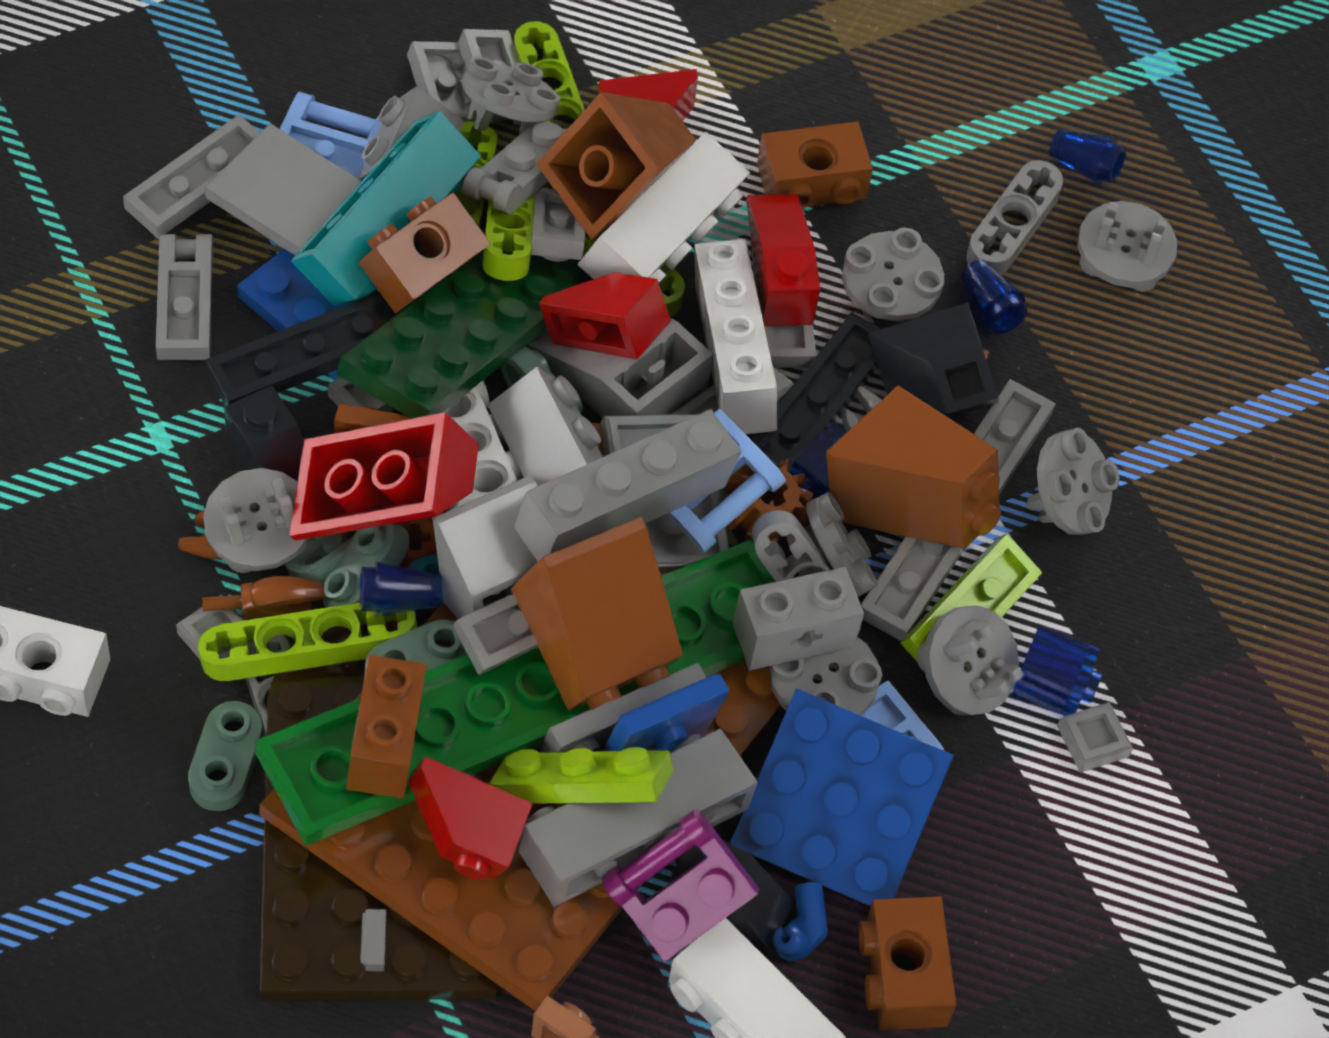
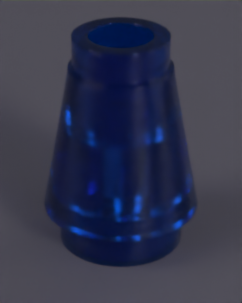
[1049,129,1127,184]
[961,259,1027,333]
[359,561,442,617]

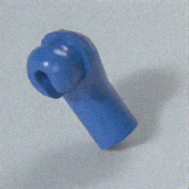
[773,882,828,961]

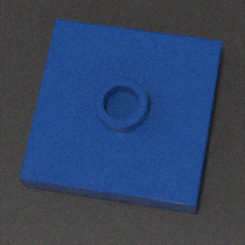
[603,674,730,751]

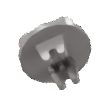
[461,57,560,134]
[1077,201,1177,292]
[842,228,944,322]
[1026,428,1119,535]
[203,468,311,573]
[798,492,878,596]
[917,605,1024,716]
[769,637,882,716]

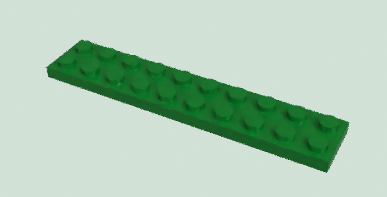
[254,540,776,846]

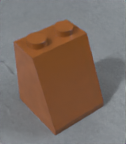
[536,92,696,240]
[826,386,1001,549]
[511,517,683,711]

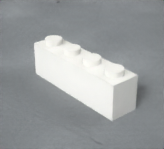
[577,132,750,283]
[669,918,846,1038]

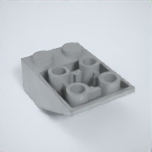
[525,318,713,419]

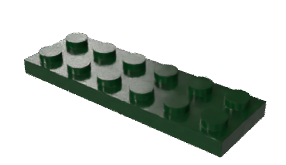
[337,228,593,419]

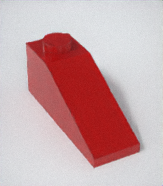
[746,194,821,326]

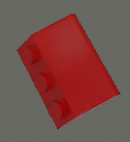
[289,412,479,541]

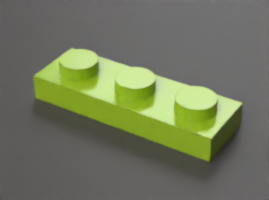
[900,533,1042,662]
[489,747,674,804]

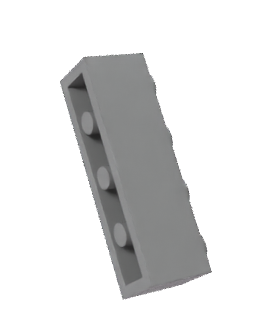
[488,367,603,486]
[514,409,742,562]
[518,728,758,907]

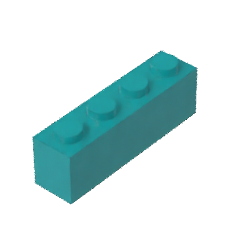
[291,111,481,306]

